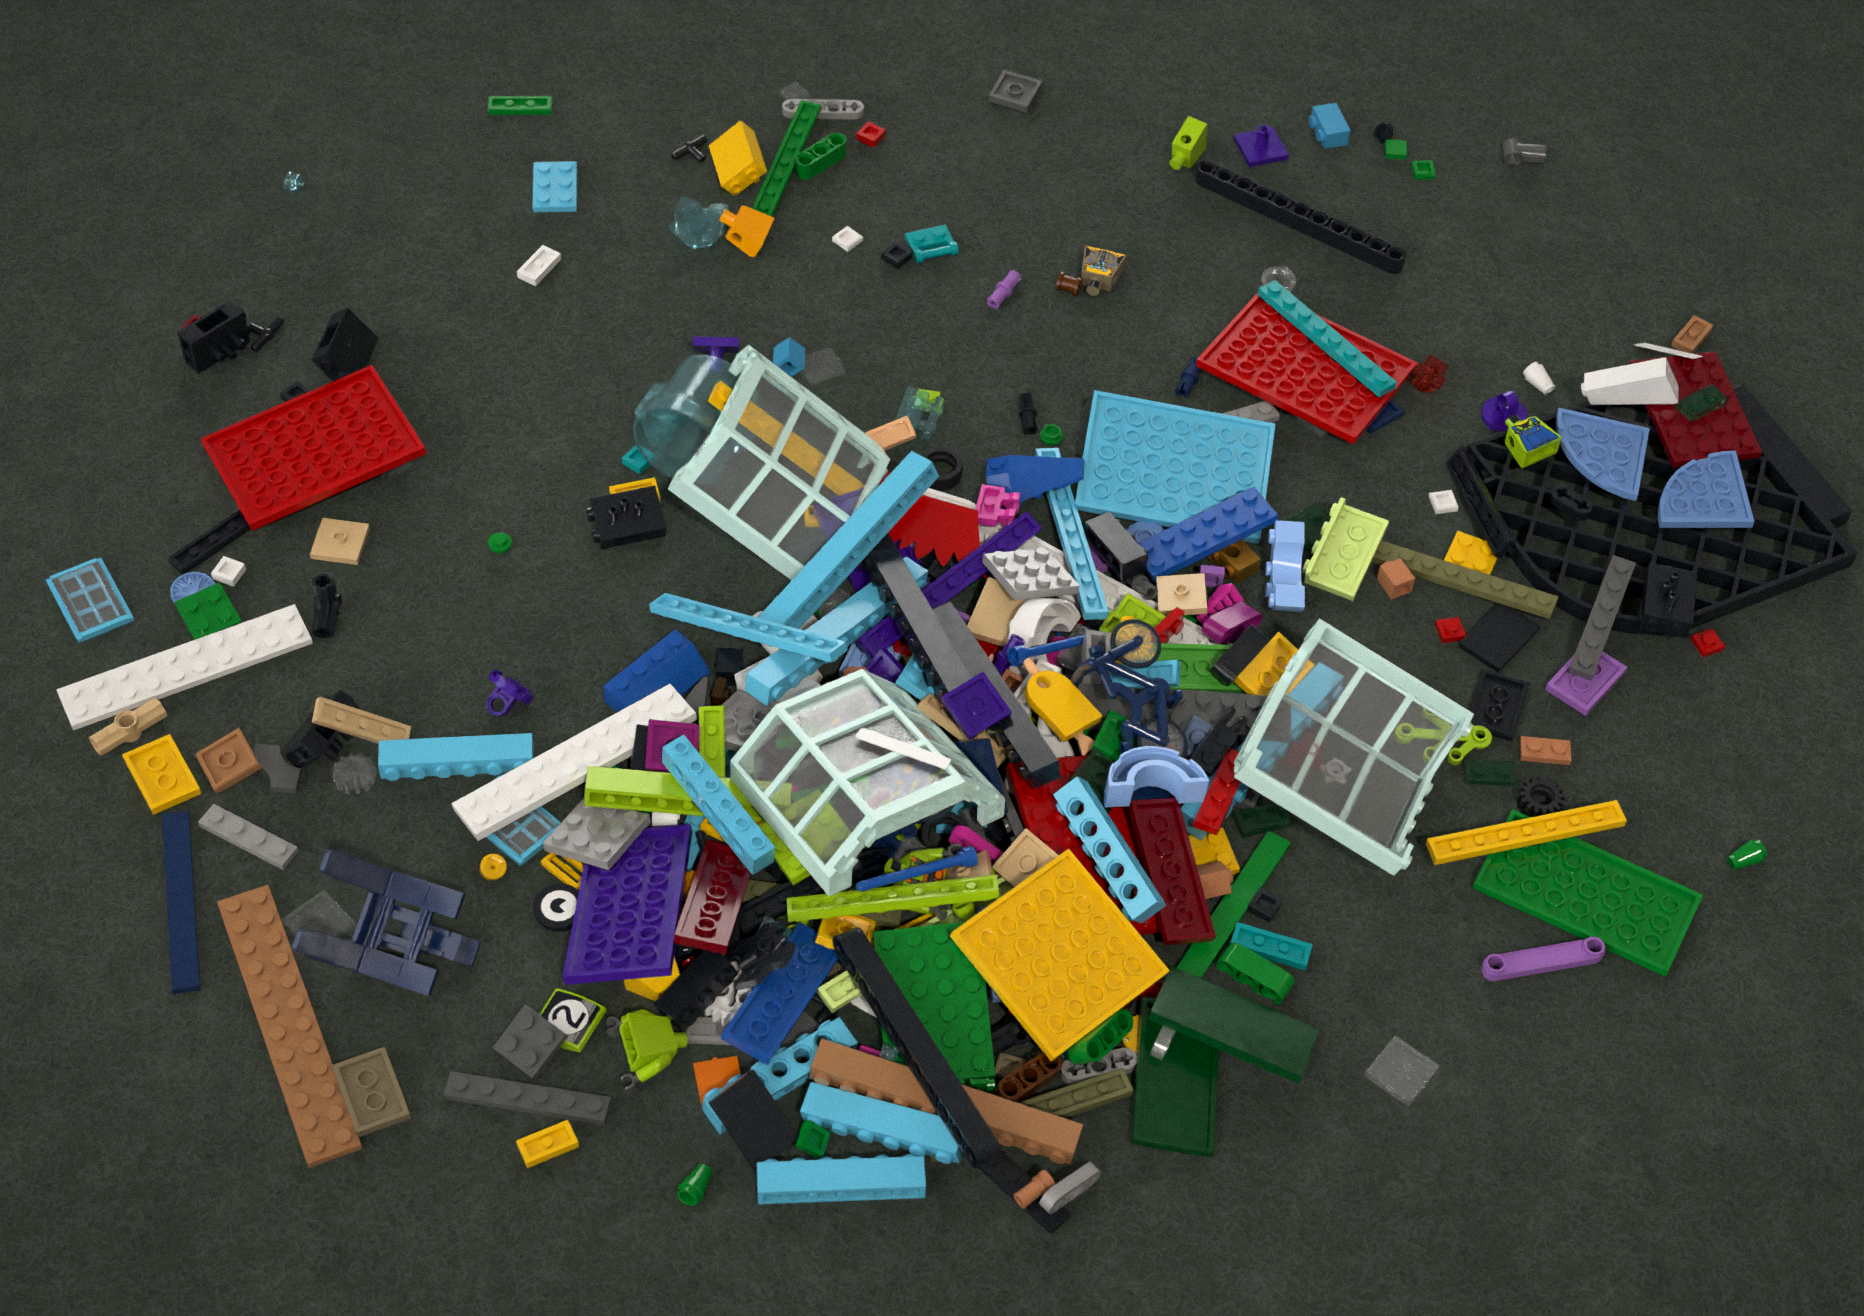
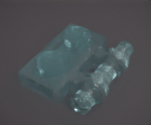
[895,386,945,441]

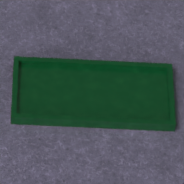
[1148,966,1319,1084]
[1131,997,1218,1157]

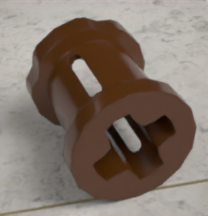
[1055,271,1083,296]

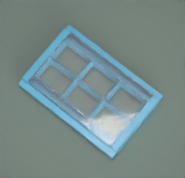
[46,558,134,643]
[486,774,561,866]

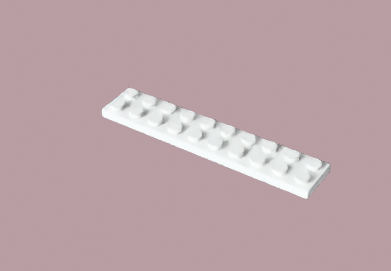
[56,604,313,730]
[452,684,697,841]

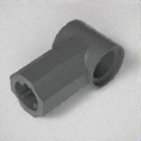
[1502,138,1546,166]

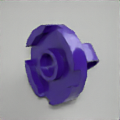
[1481,390,1527,432]
[486,669,535,716]

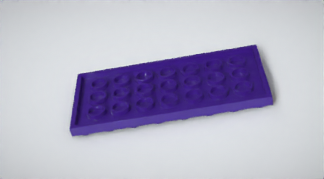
[563,824,693,985]

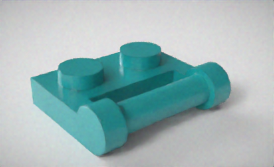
[905,224,959,264]

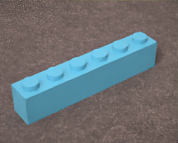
[378,733,534,781]
[800,1082,963,1164]
[757,1154,926,1204]

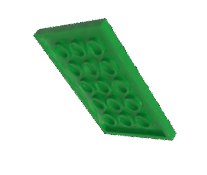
[873,921,996,1082]

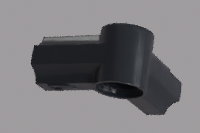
[312,573,342,638]

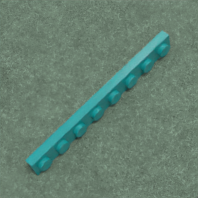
[1257,280,1397,397]

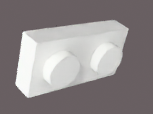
[517,245,561,286]

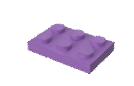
[1545,652,1628,716]

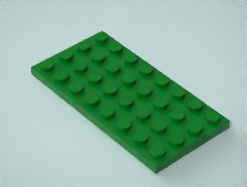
[1472,809,1703,977]

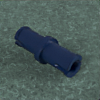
[1175,356,1201,398]

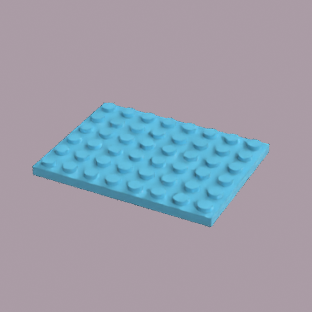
[1075,390,1275,544]

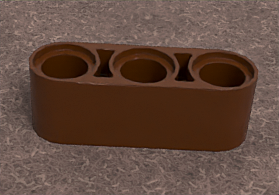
[993,1052,1063,1103]

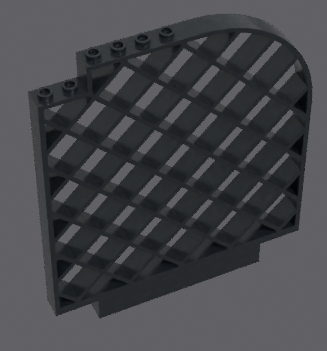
[1465,385,1857,635]

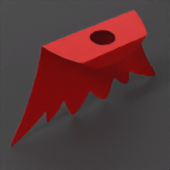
[888,495,988,579]

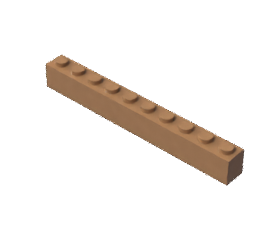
[810,1039,1083,1165]

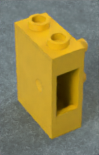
[709,120,767,195]

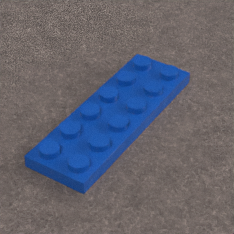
[1138,487,1279,582]
[721,922,840,1065]

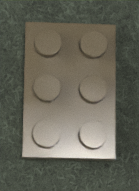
[332,1047,411,1137]

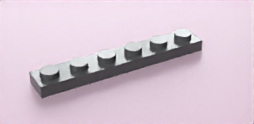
[1568,555,1636,681]
[443,1071,611,1125]

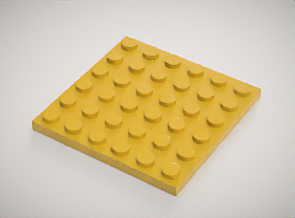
[950,849,1170,1062]

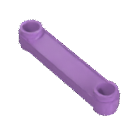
[1481,937,1605,981]

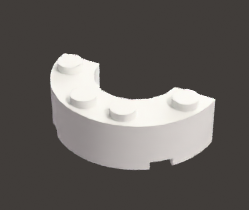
[1008,598,1081,678]

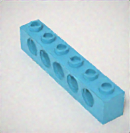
[662,735,775,875]
[1053,776,1166,923]
[702,1017,858,1134]

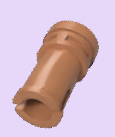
[1013,1170,1056,1209]

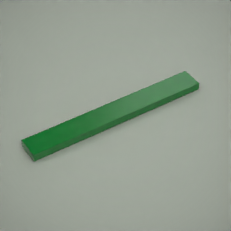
[752,100,821,217]
[1177,831,1291,979]

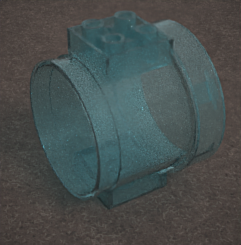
[633,355,758,486]

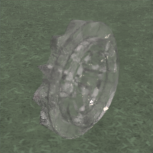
[1261,266,1296,291]

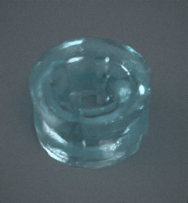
[284,172,304,193]
[879,1042,899,1063]

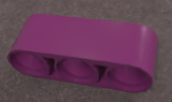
[1201,601,1263,645]

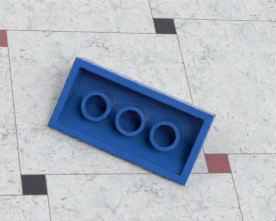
[603,630,710,712]

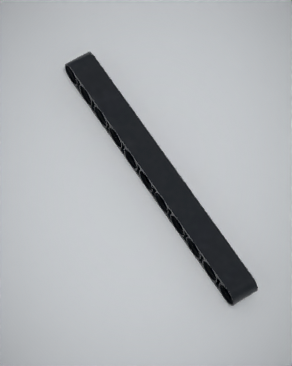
[1195,160,1406,274]
[832,927,1002,1168]

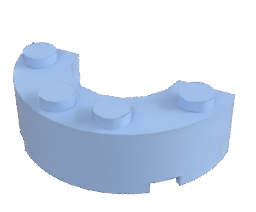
[1265,520,1305,612]
[1103,746,1209,807]

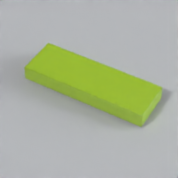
[699,706,726,778]

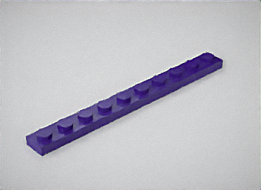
[857,511,1042,659]

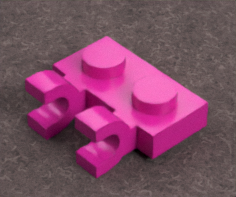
[975,484,1020,527]

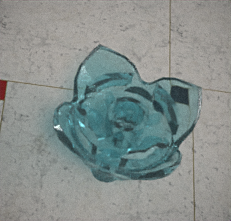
[668,196,729,250]

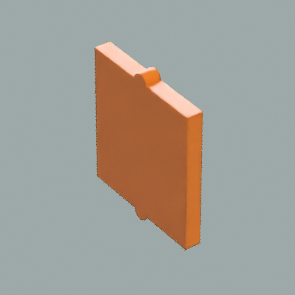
[693,1056,741,1106]

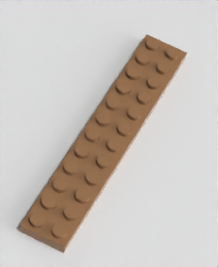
[217,885,362,1168]

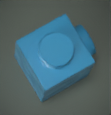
[773,337,806,377]

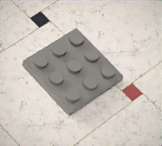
[982,547,1080,600]
[721,690,787,755]
[543,797,651,870]

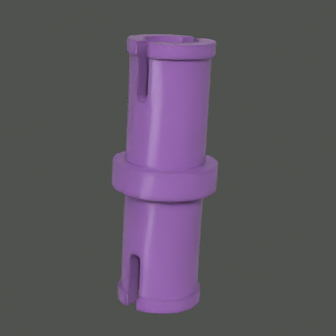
[986,270,1021,309]

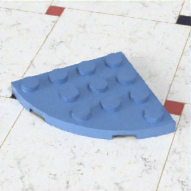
[1556,408,1650,501]
[1658,451,1754,528]

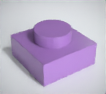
[1200,565,1225,588]

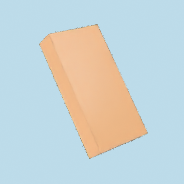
[865,415,917,451]

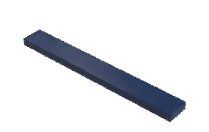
[162,811,201,994]

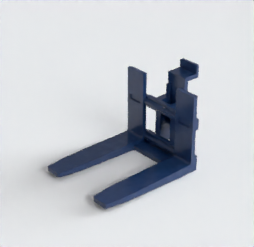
[292,850,481,996]

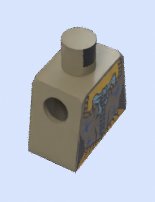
[1081,246,1126,296]

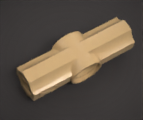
[89,698,167,756]

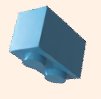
[1308,103,1351,149]

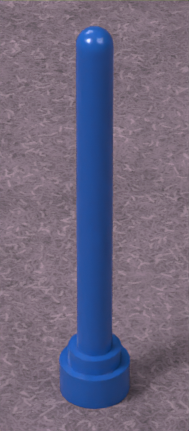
[1007,631,1104,666]
[856,846,978,892]

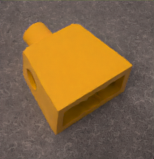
[719,206,774,257]

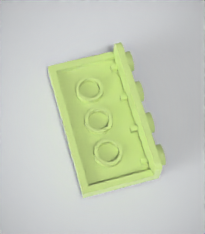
[1302,497,1389,601]

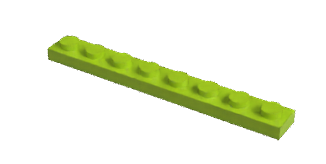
[787,875,1000,922]

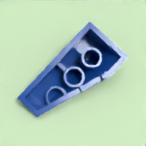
[986,455,1085,509]

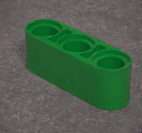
[796,133,847,180]
[1216,942,1295,1005]
[1068,1009,1133,1065]

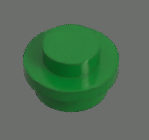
[1040,424,1063,446]
[488,532,512,554]

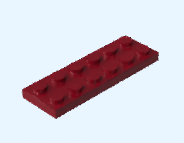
[1128,798,1216,945]
[673,840,751,954]

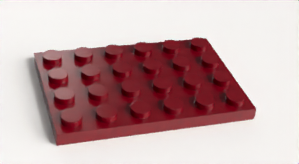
[1630,351,1762,468]

